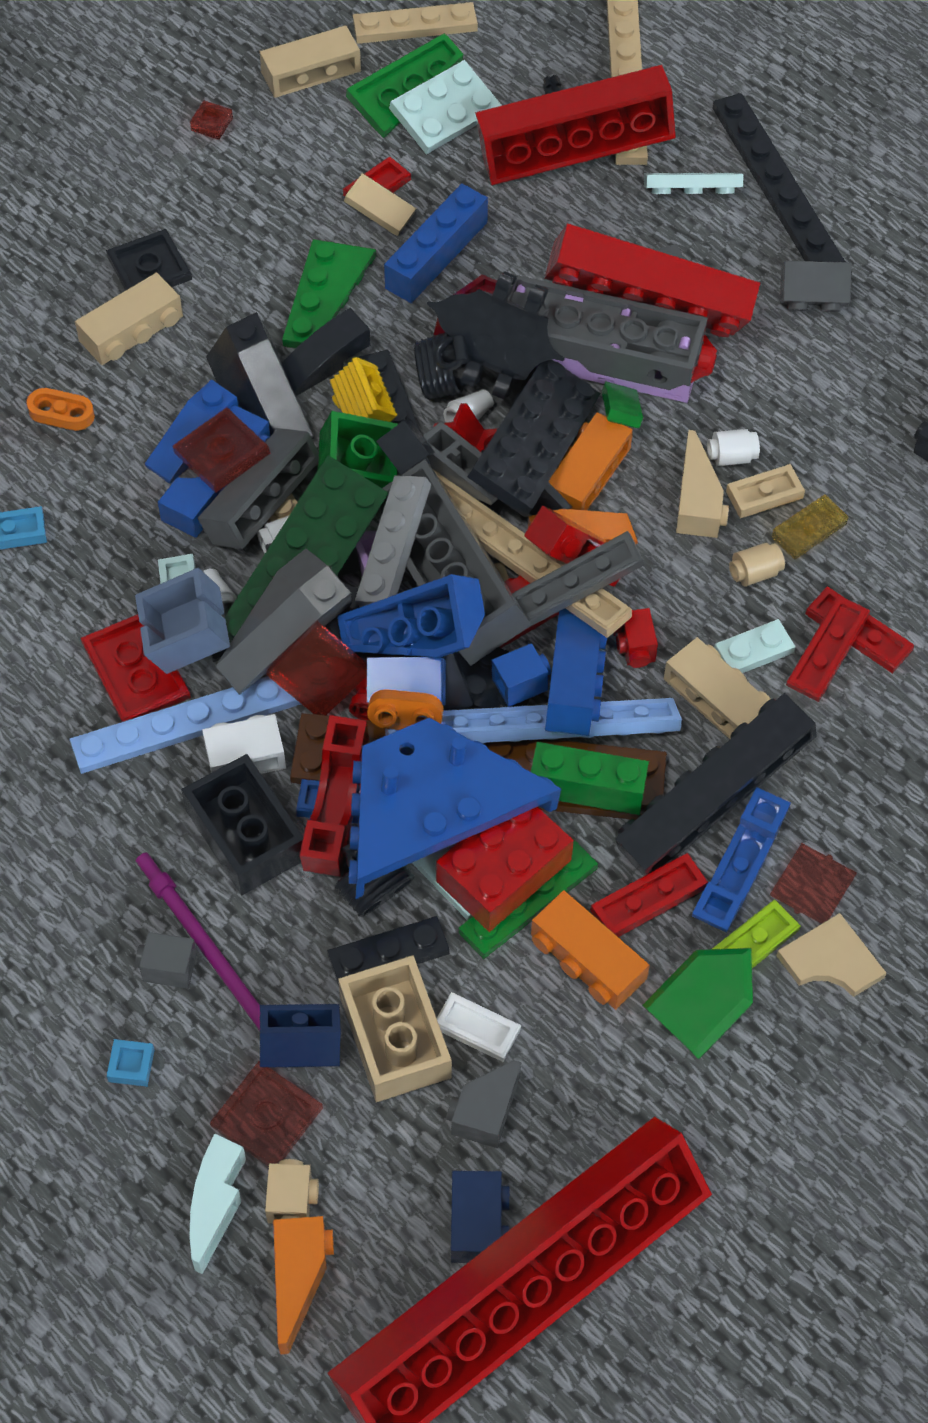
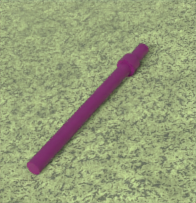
[136,852,260,1031]

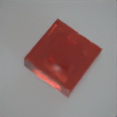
[190,100,233,140]

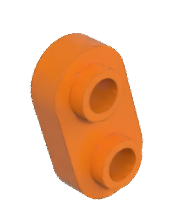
[27,388,95,431]
[367,689,444,730]

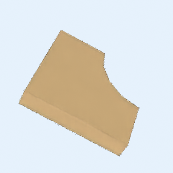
[776,913,886,997]

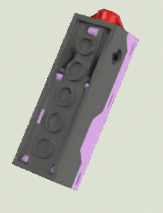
[507,274,717,403]

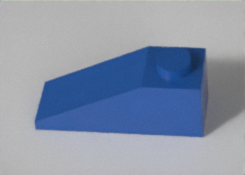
[145,379,238,484]

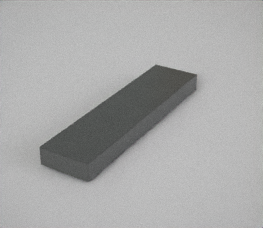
[512,531,646,629]

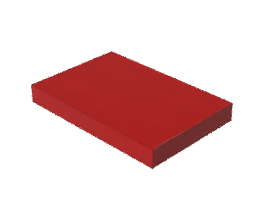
[80,614,191,722]

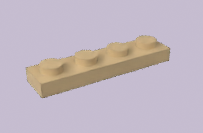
[353,2,478,44]

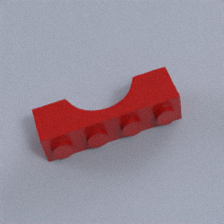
[300,715,369,877]

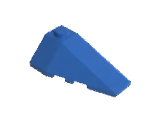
[337,574,485,658]

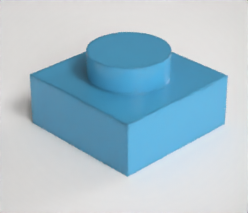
[106,1039,155,1087]

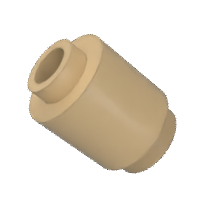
[729,543,785,586]

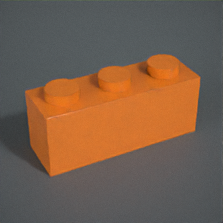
[549,412,633,511]
[531,890,650,1010]

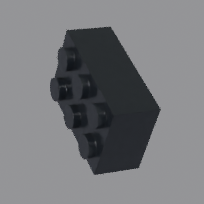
[181,754,303,896]

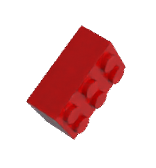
[436,807,574,932]

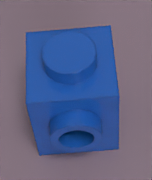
[492,643,551,707]

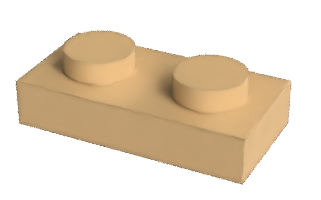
[726,464,805,519]

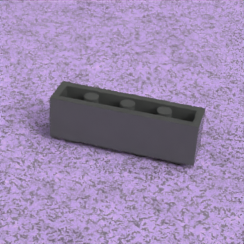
[198,428,319,549]

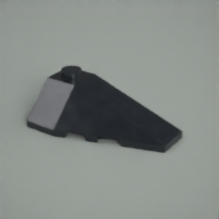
[206,312,315,439]

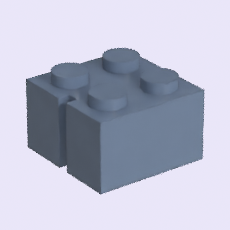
[135,567,230,674]

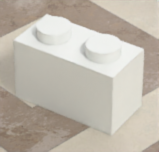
[202,714,286,774]

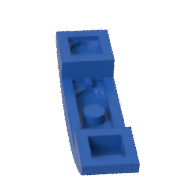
[692,787,791,933]

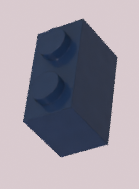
[260,1004,341,1067]
[451,1171,510,1263]

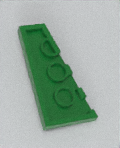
[346,33,464,138]
[282,239,376,348]

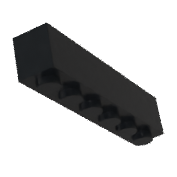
[615,693,817,876]

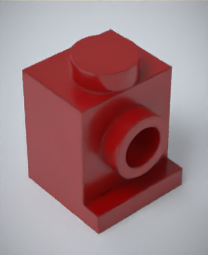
[613,608,658,668]

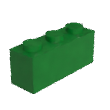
[531,742,649,815]

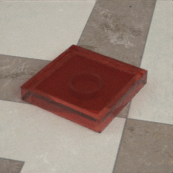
[172,407,270,493]
[267,621,367,716]
[210,1061,323,1167]

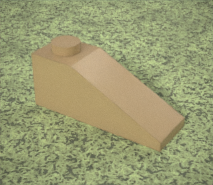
[676,430,729,538]

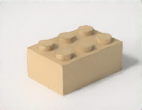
[338,955,452,1102]

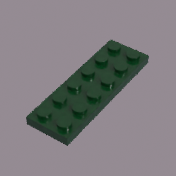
[224,456,389,674]

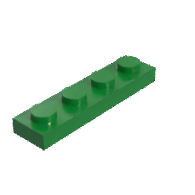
[458,838,598,960]

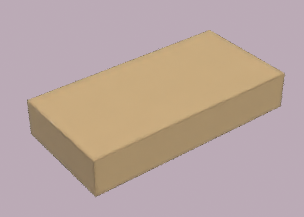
[344,173,416,236]

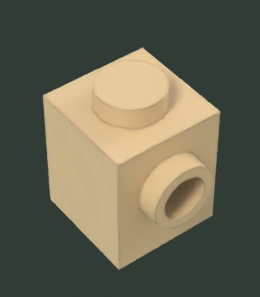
[265,1159,319,1224]

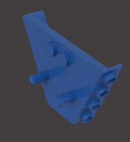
[348,718,561,899]

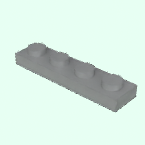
[355,476,431,607]

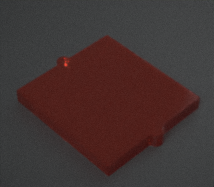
[770,843,857,924]

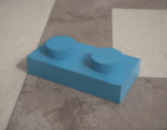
[0,506,47,550]

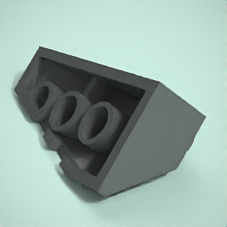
[216,549,352,695]

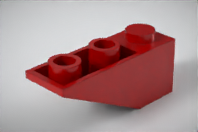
[524,506,620,587]

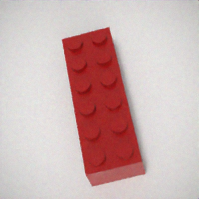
[475,65,676,185]
[544,223,760,337]

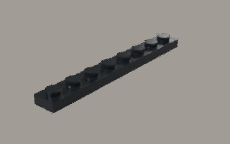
[712,93,852,275]

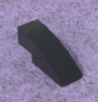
[282,308,371,396]

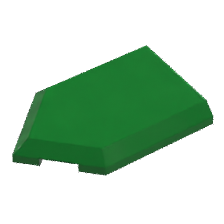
[642,948,753,1060]

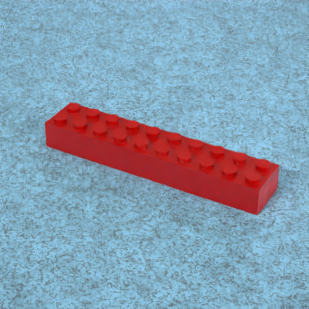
[327,1116,712,1423]

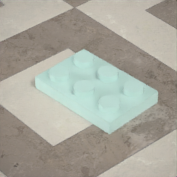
[389,60,502,155]

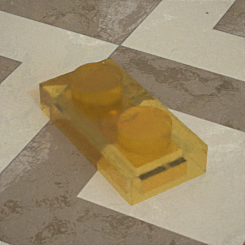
[771,494,848,560]

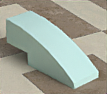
[189,1134,246,1274]

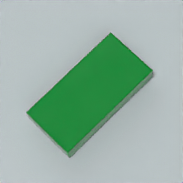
[601,381,643,428]

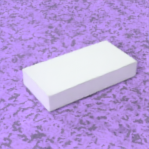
[437,992,521,1062]

